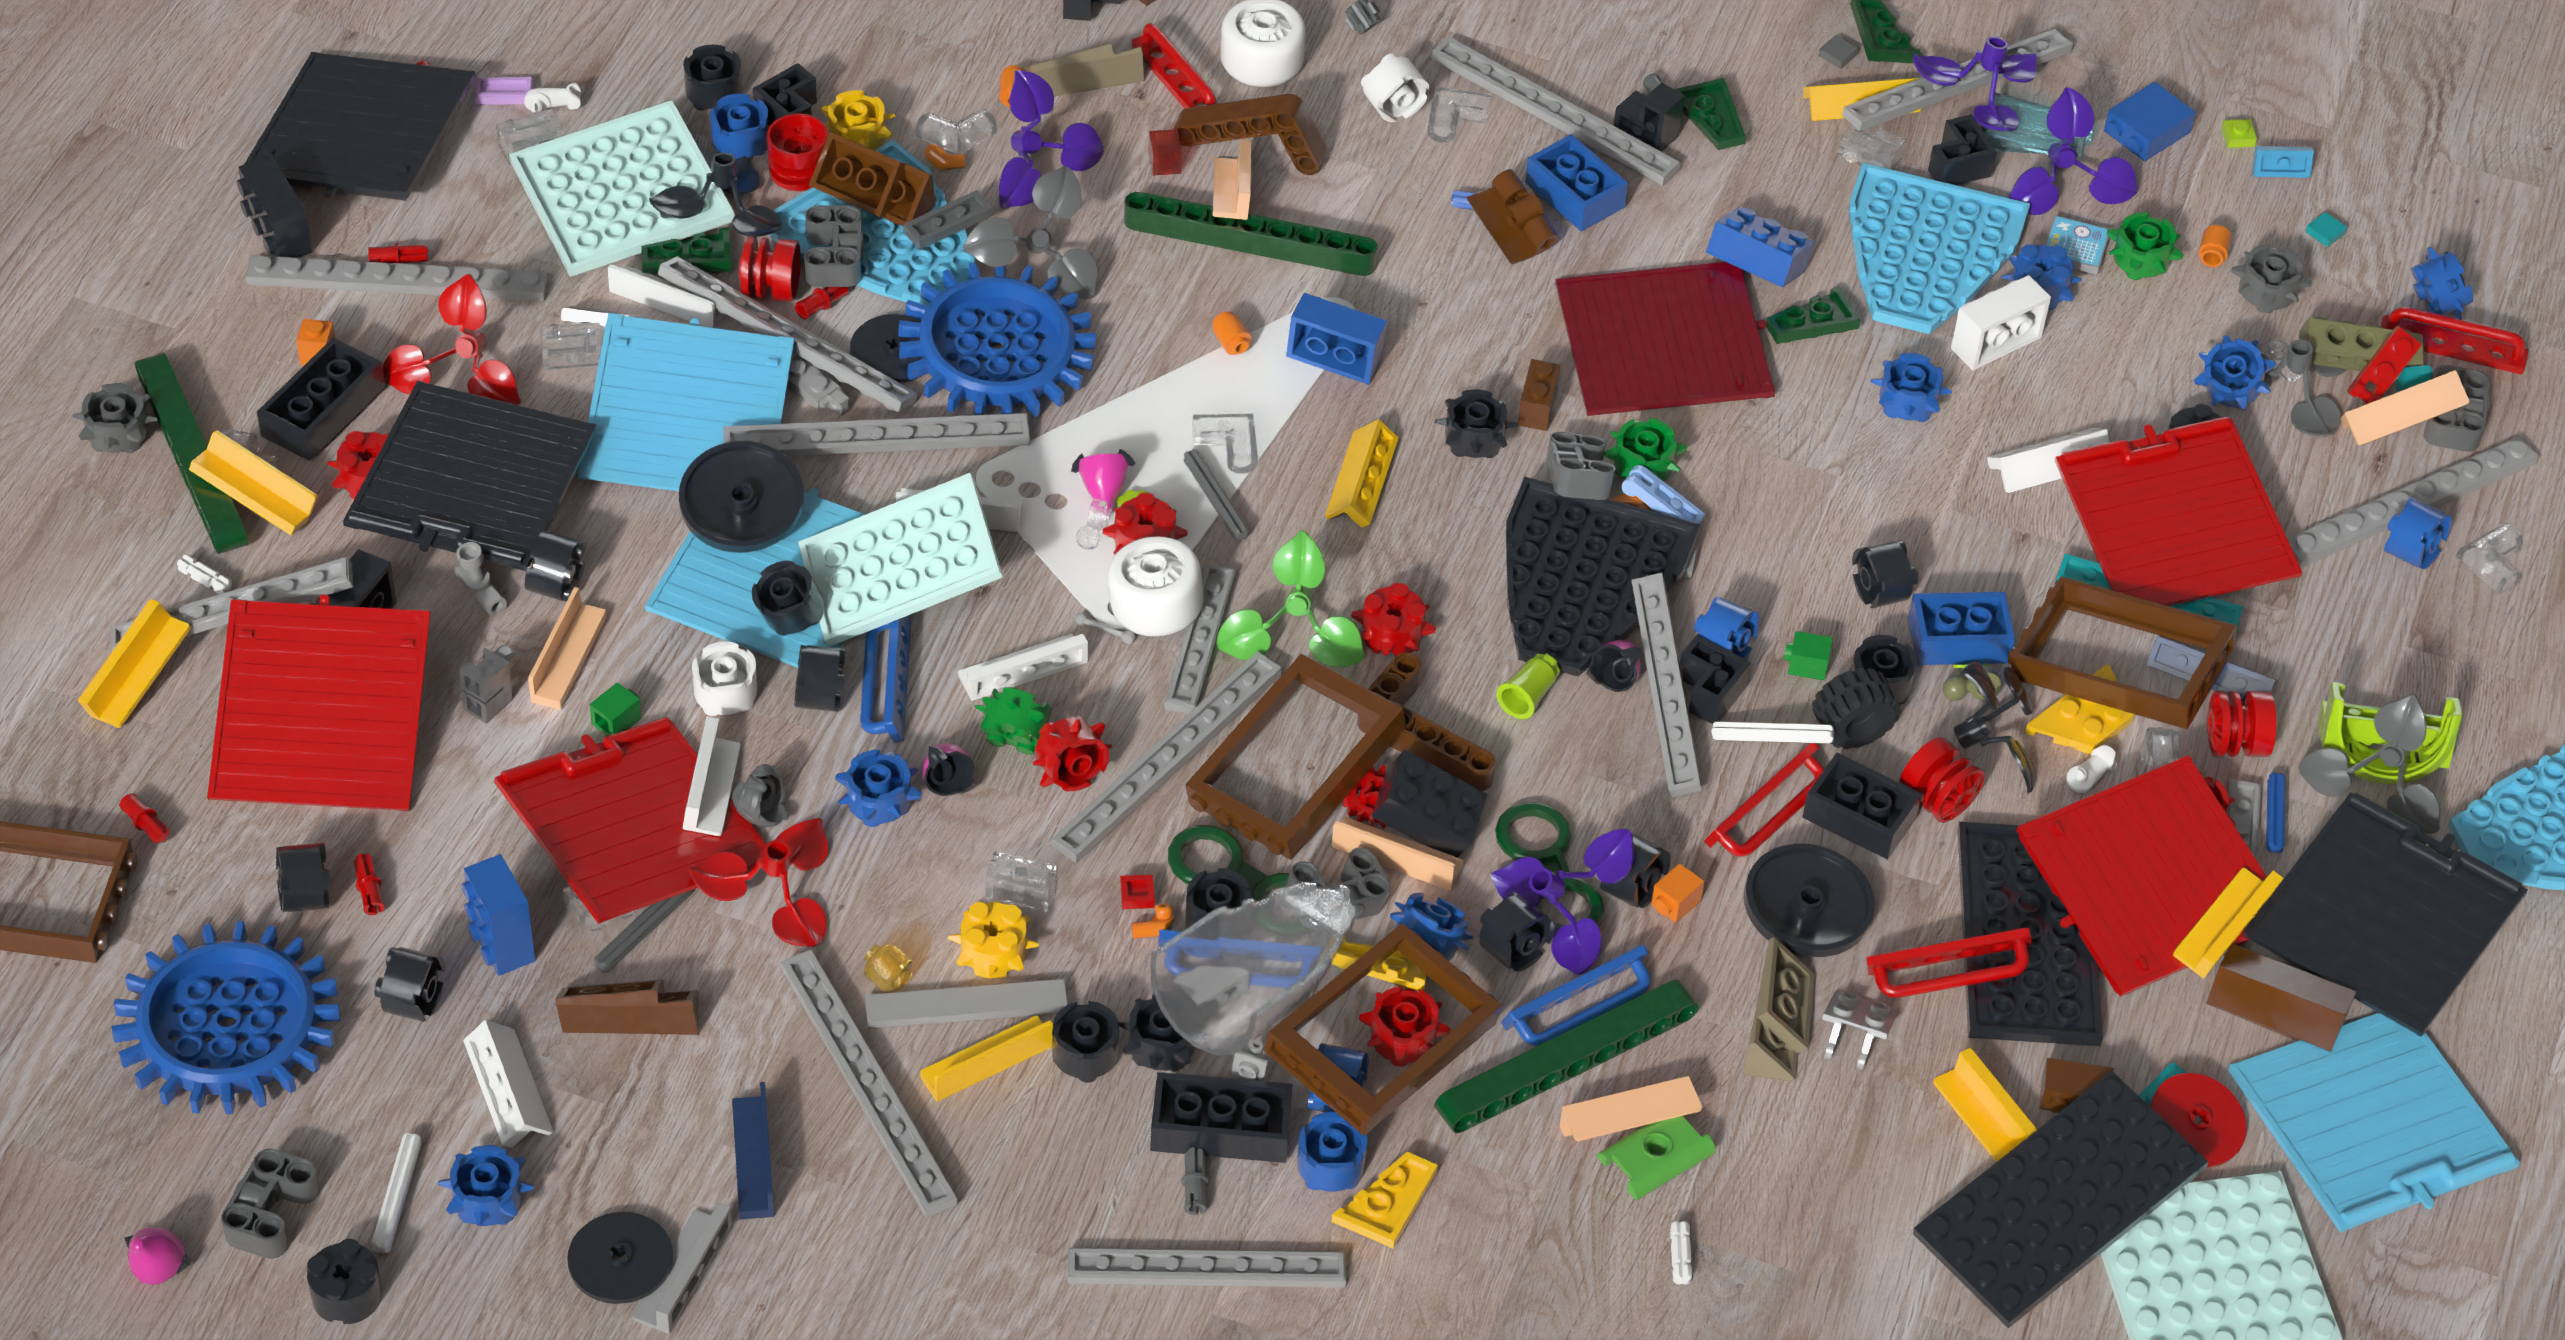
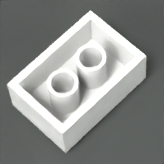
[1951,275,2051,371]

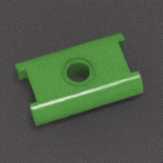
[1596,1115,1716,1201]

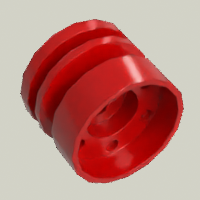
[767,113,828,192]
[739,236,801,302]
[2207,690,2277,757]
[1899,737,1986,823]

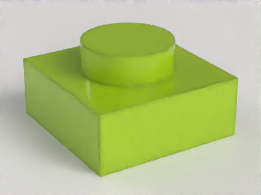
[2221,119,2257,148]

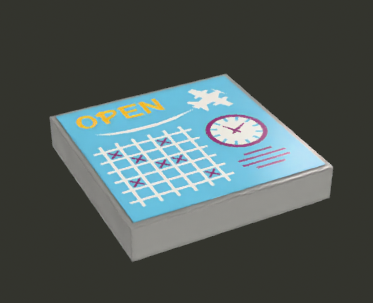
[2045,215,2109,275]

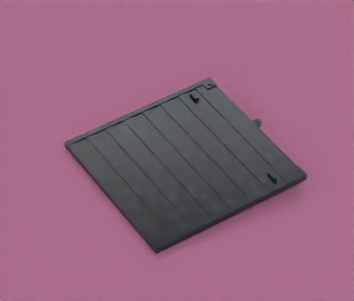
[244,52,476,201]
[343,380,597,571]
[2243,792,2528,1037]

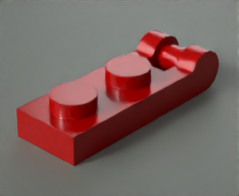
[2347,326,2422,405]

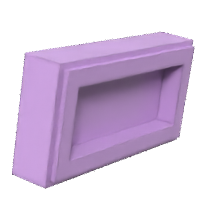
[474,77,534,105]

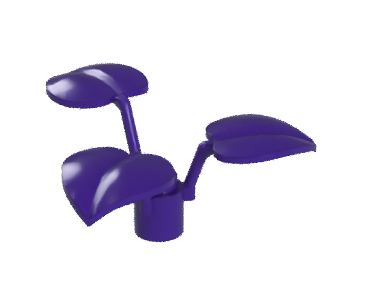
[1913,36,2036,131]
[999,70,1104,208]
[2009,87,2138,215]
[1491,829,1634,975]

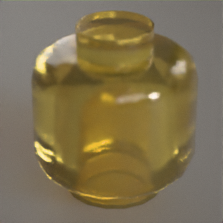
[864,943,914,992]

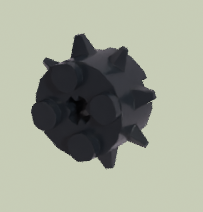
[1435,389,1518,458]
[1118,993,1208,1072]

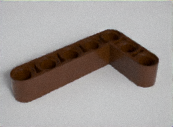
[1171,94,1327,175]
[1357,653,1495,791]

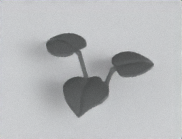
[963,166,1098,299]
[2236,339,2347,437]
[2298,694,2441,834]

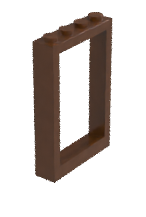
[2008,576,2236,729]
[1185,654,1406,860]
[0,821,137,963]
[1264,923,1502,1136]

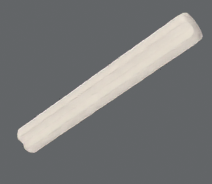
[1711,721,1835,744]
[371,1133,422,1254]

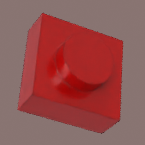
[1120,874,1155,910]

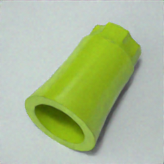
[1496,654,1560,719]

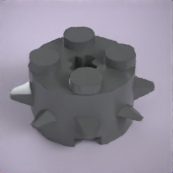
[2231,244,2312,314]
[72,383,158,453]

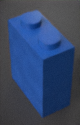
[2104,81,2196,162]

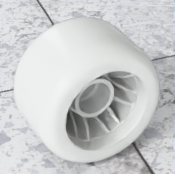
[1220,0,1306,87]
[1107,536,1204,636]

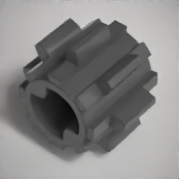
[1345,0,1381,34]

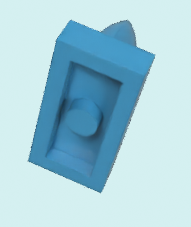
[2252,146,2314,178]

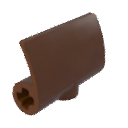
[1467,169,1559,264]

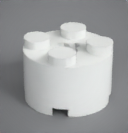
[1361,54,1429,122]
[692,642,758,716]

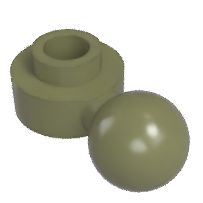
[1943,667,2001,701]

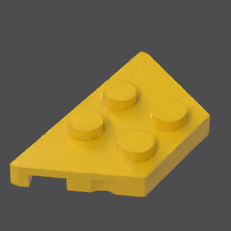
[2025,664,2135,754]

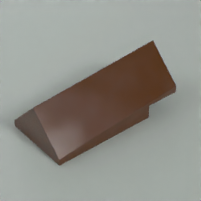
[809,131,935,226]
[2206,943,2357,1052]
[556,979,699,1035]

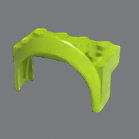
[2317,682,2462,784]

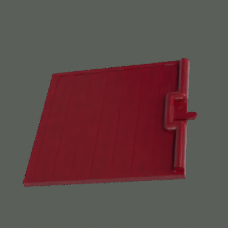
[1555,262,1775,416]

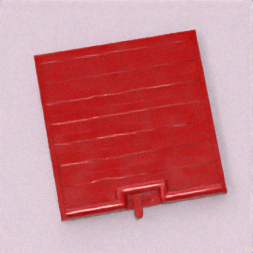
[2054,416,2303,606]
[207,594,431,811]
[494,717,766,924]
[2016,755,2267,997]

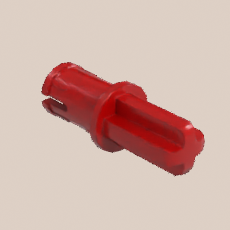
[368,243,429,263]
[795,287,849,320]
[119,793,170,843]
[353,853,385,915]

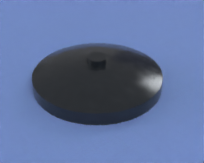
[679,441,804,553]
[1744,844,1875,957]

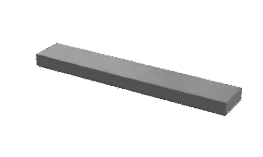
[1164,563,1236,714]
[865,979,1068,1029]

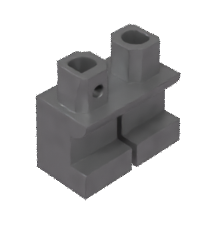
[459,645,519,724]

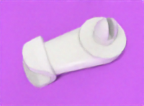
[524,83,581,114]
[2066,745,2117,793]

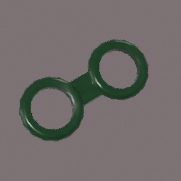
[1495,802,1605,937]
[1168,825,1313,938]

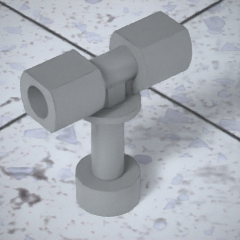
[455,542,507,617]

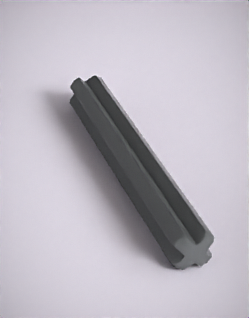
[1184,449,1249,541]
[594,890,692,973]

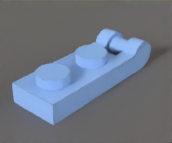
[1622,465,1705,524]

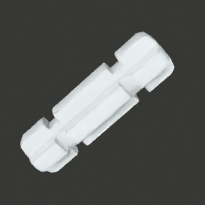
[177,554,233,594]
[1670,1221,1692,1285]

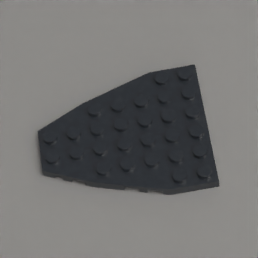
[1506,477,1700,677]

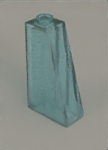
[1980,92,2094,157]

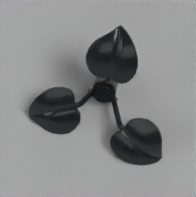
[649,153,782,237]
[1954,662,2036,794]

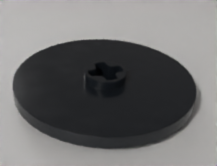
[850,314,921,383]
[567,1212,673,1304]

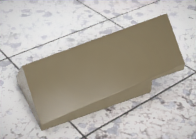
[1023,43,1144,97]
[1743,937,1815,1081]

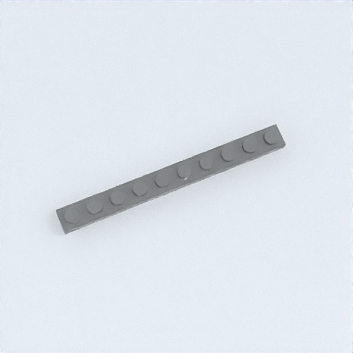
[1842,29,2073,131]
[1431,36,1680,186]
[246,255,548,301]
[658,256,918,412]
[723,413,1030,456]
[2287,437,2538,568]
[1052,651,1282,863]
[781,950,957,1218]

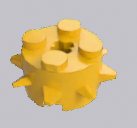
[821,90,895,150]
[948,902,1039,979]

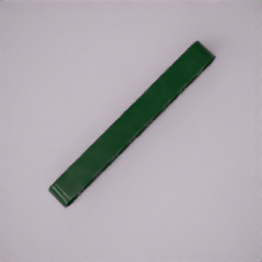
[1124,192,1377,276]
[134,353,248,554]
[1434,980,1700,1133]

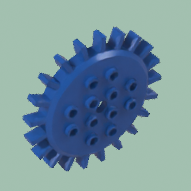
[898,262,1096,418]
[111,921,341,1114]

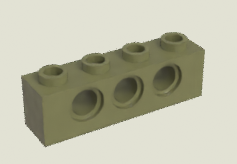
[2299,317,2423,377]

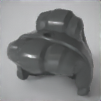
[732,764,789,827]

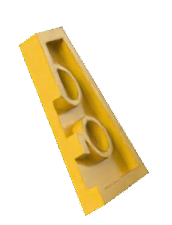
[1329,939,1428,991]
[1331,1152,1438,1249]

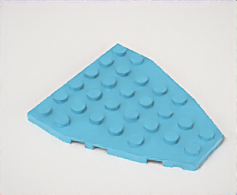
[769,140,982,306]
[1848,163,2030,334]
[2448,745,2565,890]

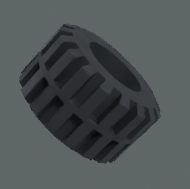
[1812,668,1900,749]

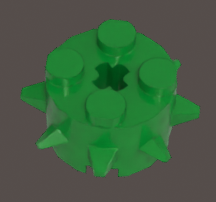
[2106,212,2184,280]
[1604,418,1687,481]
[975,687,1053,755]

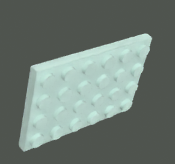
[798,473,1003,647]

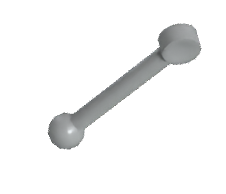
[1075,613,1135,644]

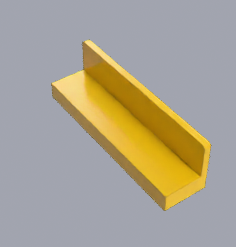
[1803,78,1921,121]
[1325,419,1399,528]
[189,430,318,536]
[77,599,191,728]
[2173,868,2283,979]
[920,1015,1053,1102]
[1933,1047,2037,1162]

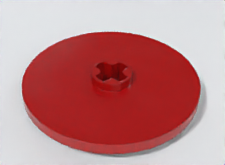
[2150,1073,2247,1168]

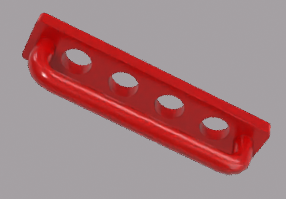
[1132,23,1218,109]
[2381,307,2528,374]
[1704,743,1824,857]
[1866,928,2031,998]

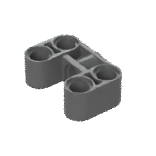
[804,205,863,287]
[2423,365,2490,452]
[1545,432,1615,500]
[1284,847,1391,930]
[221,1149,320,1259]

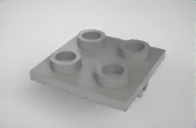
[1822,991,1898,1070]

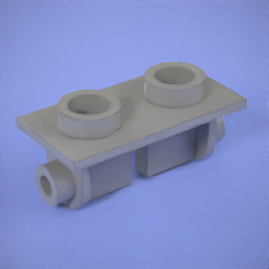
[1231,1040,1268,1081]

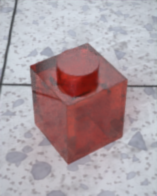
[1148,129,1182,176]

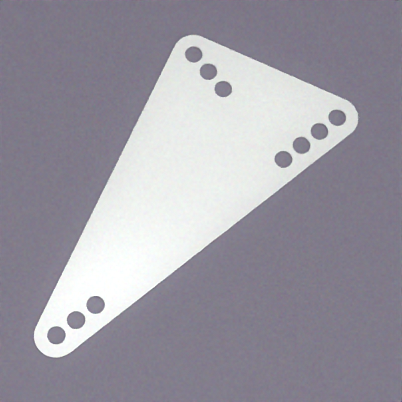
[976,297,1357,630]

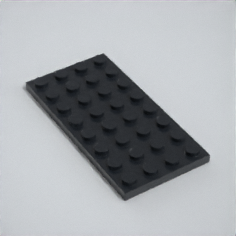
[1957,821,2103,1046]
[1913,1071,2208,1328]

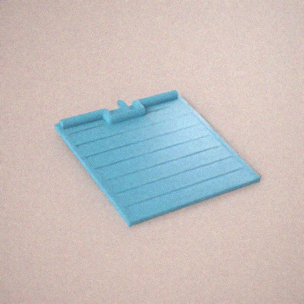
[578,313,794,491]
[645,488,865,668]
[2228,1013,2520,1233]

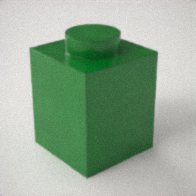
[1784,631,1832,681]
[589,683,641,736]

